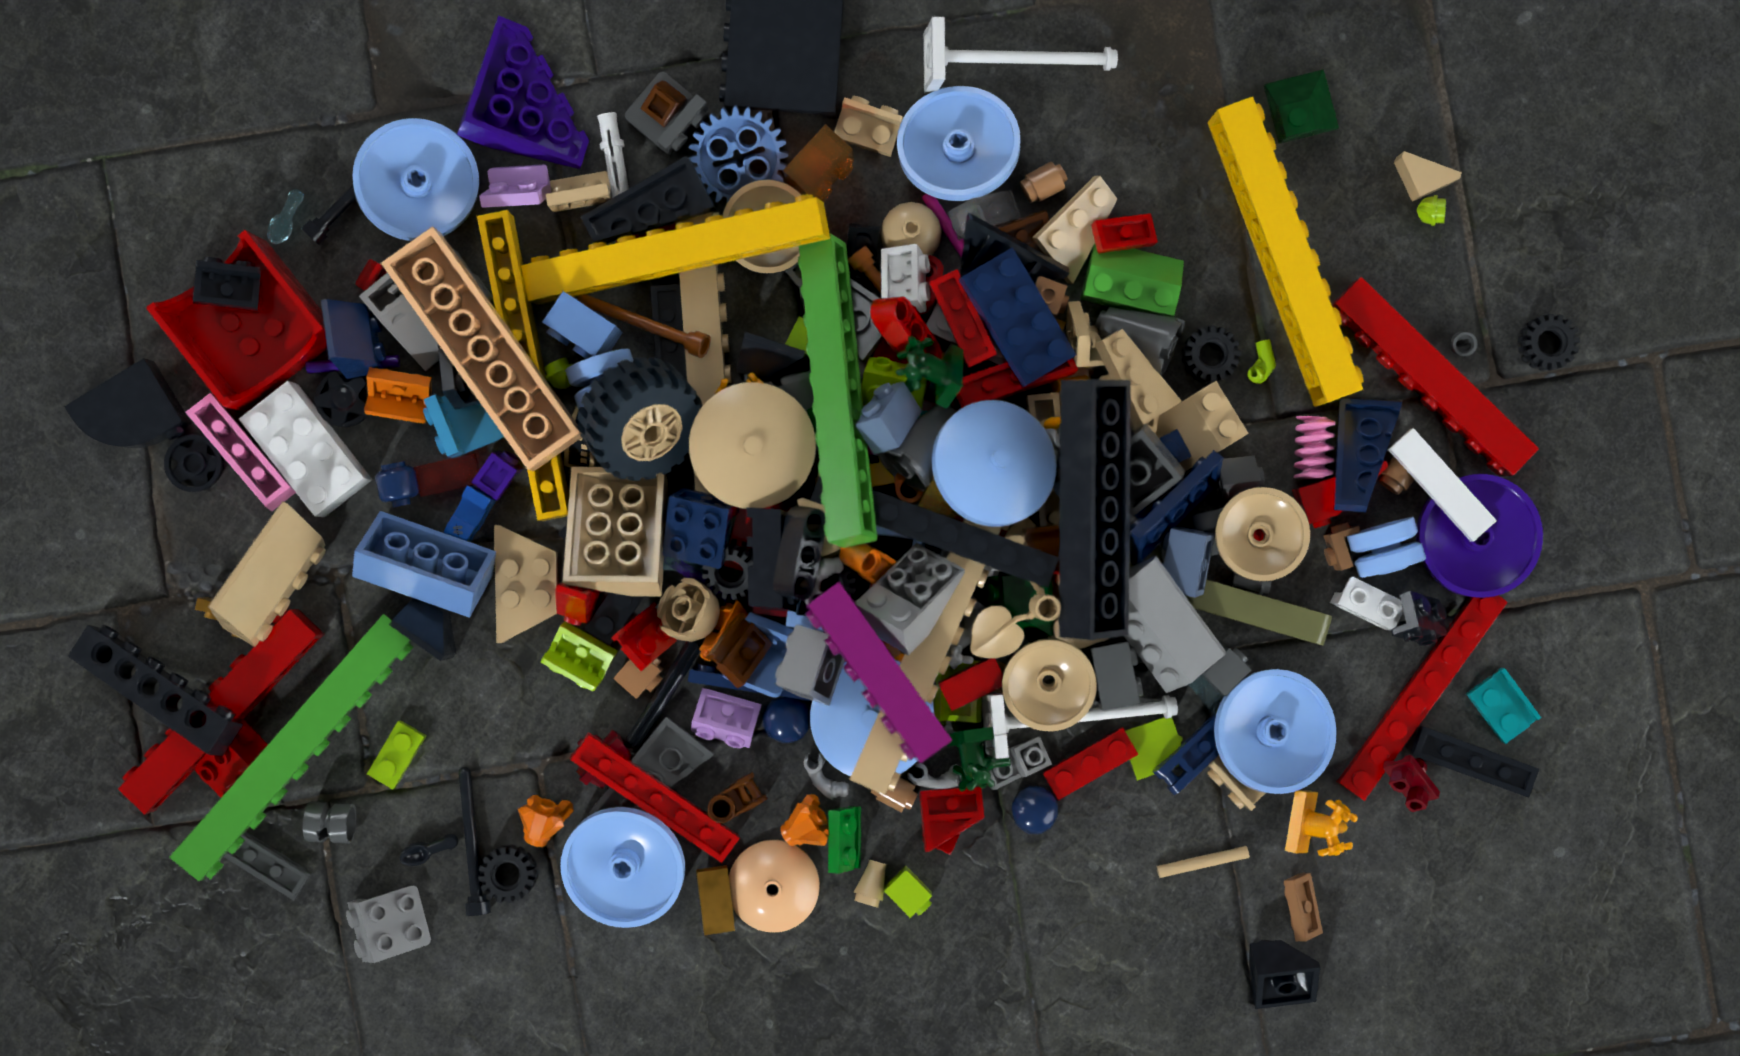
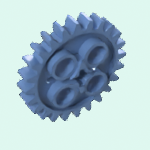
[689,105,789,203]

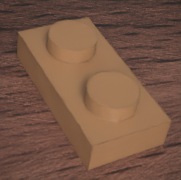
[1284,873,1323,941]

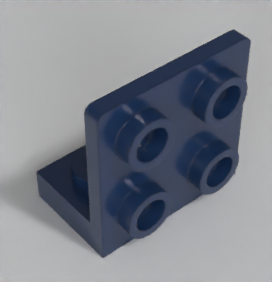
[663,488,740,569]

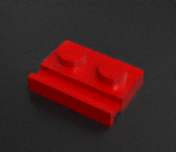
[611,602,678,672]

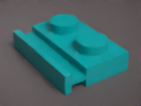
[1466,668,1541,744]

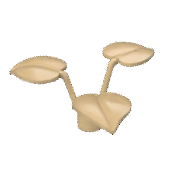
[970,518,1109,658]

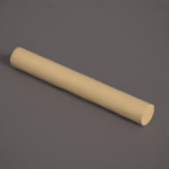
[1156,846,1250,878]

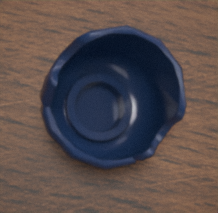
[762,697,811,743]
[1012,786,1058,834]

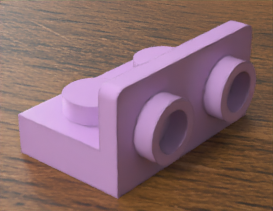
[479,164,552,208]
[691,687,762,748]

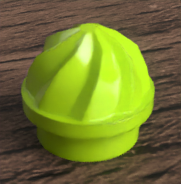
[1417,195,1446,226]
[544,358,573,389]

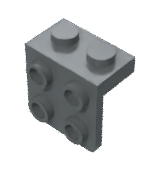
[625,72,709,156]

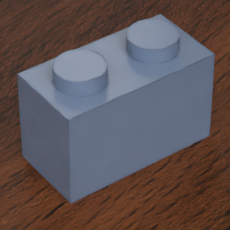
[855,381,922,455]
[1162,526,1215,597]

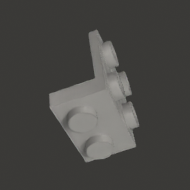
[346,886,431,963]

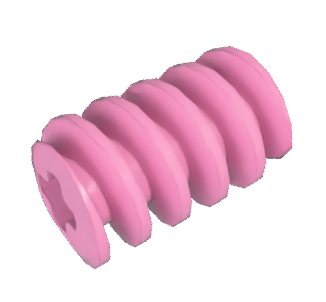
[1293,416,1335,479]

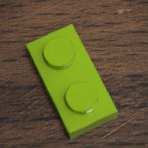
[367,720,427,790]

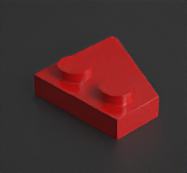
[919,787,985,852]

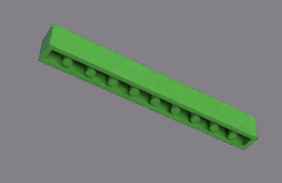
[798,234,877,548]
[169,614,414,881]

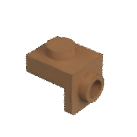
[1035,276,1070,317]
[1323,522,1361,570]

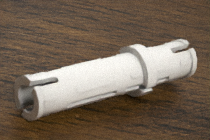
[597,112,629,198]

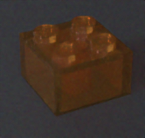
[783,124,854,202]

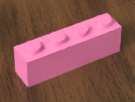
[186,393,296,511]

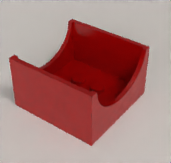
[146,230,327,412]

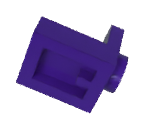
[471,450,524,500]

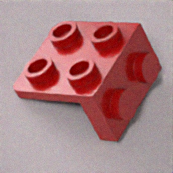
[195,720,268,798]

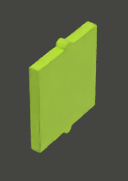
[1125,717,1183,780]

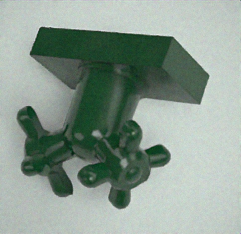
[896,336,963,409]
[946,727,1011,792]

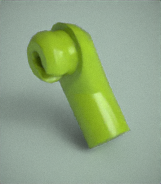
[1247,339,1276,384]

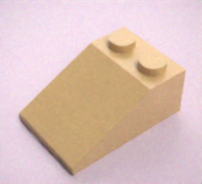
[1133,381,1249,471]

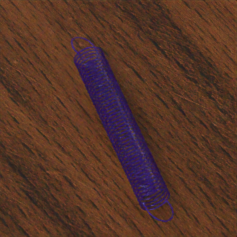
[664,557,739,603]

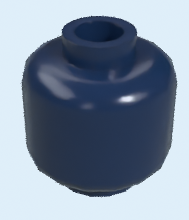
[375,461,419,507]

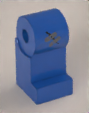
[444,485,496,542]

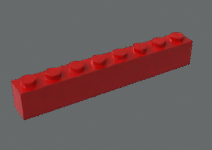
[1331,277,1539,477]
[118,609,324,815]

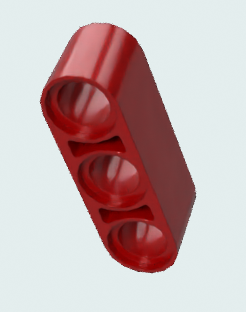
[870,296,942,364]

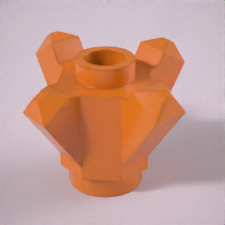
[780,794,828,846]
[517,795,574,847]

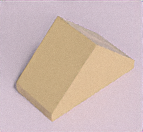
[1394,151,1462,202]

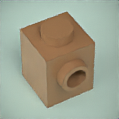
[613,657,663,699]

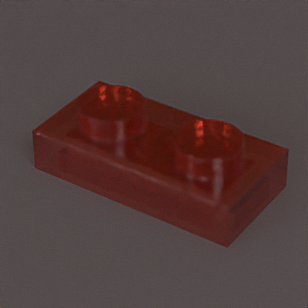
[414,453,479,497]

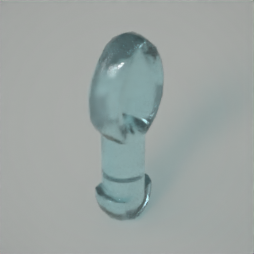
[267,189,304,245]

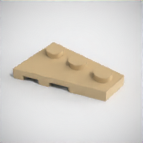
[1032,176,1117,284]
[1094,329,1182,428]

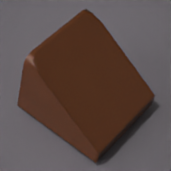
[640,80,687,127]

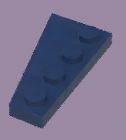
[1334,398,1402,512]

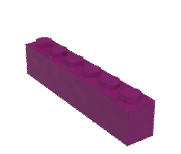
[805,582,952,763]

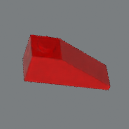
[1292,461,1388,528]
[555,581,600,626]

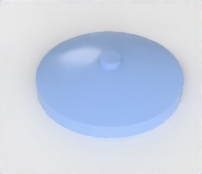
[897,86,1020,201]
[353,118,479,241]
[932,400,1056,527]
[810,659,935,776]
[1214,669,1336,794]
[561,807,685,928]

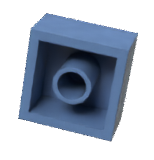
[543,291,623,359]

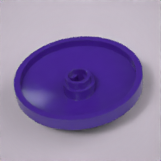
[1416,474,1543,598]

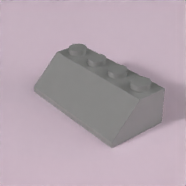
[1124,556,1226,693]

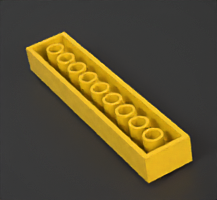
[1208,96,1364,407]

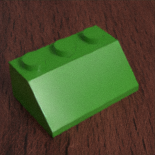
[1080,243,1184,317]

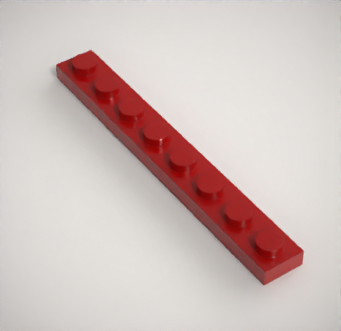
[1337,595,1508,801]

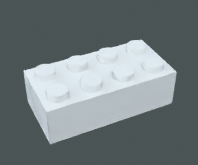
[239,381,373,517]

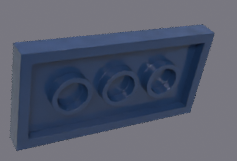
[959,248,1076,387]
[1129,450,1223,566]

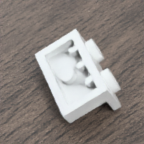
[881,244,930,313]
[1330,577,1403,631]

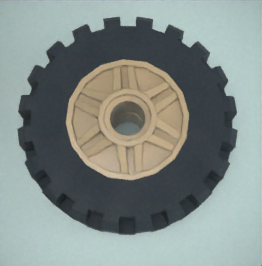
[577,357,703,481]

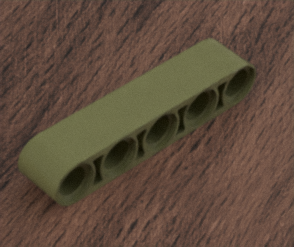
[1185,580,1332,646]

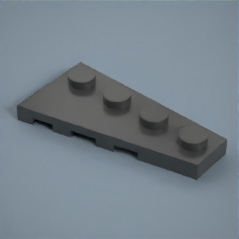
[785,262,884,363]
[589,715,715,814]

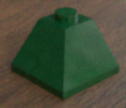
[1264,69,1339,144]
[983,575,1055,636]

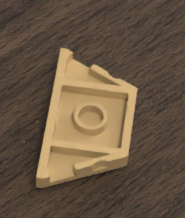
[494,525,558,643]

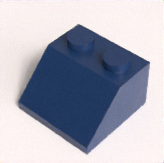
[321,299,386,379]

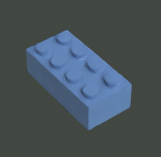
[352,511,497,618]

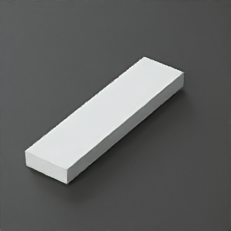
[1388,428,1497,542]

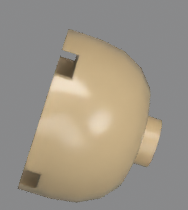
[880,202,942,256]
[657,578,720,642]

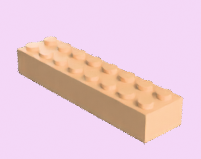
[381,226,582,471]

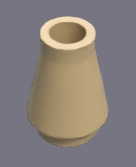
[854,860,887,908]

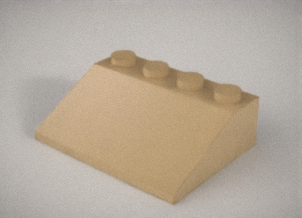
[563,467,668,596]
[208,501,326,647]

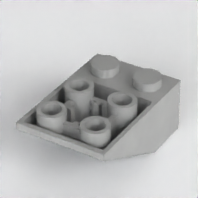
[359,272,439,371]
[855,543,965,655]

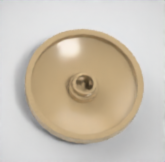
[689,382,816,508]

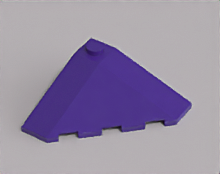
[457,15,589,169]

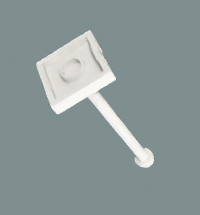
[923,17,1118,94]
[982,692,1178,759]

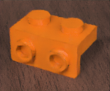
[364,367,432,424]

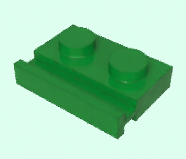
[828,806,861,874]

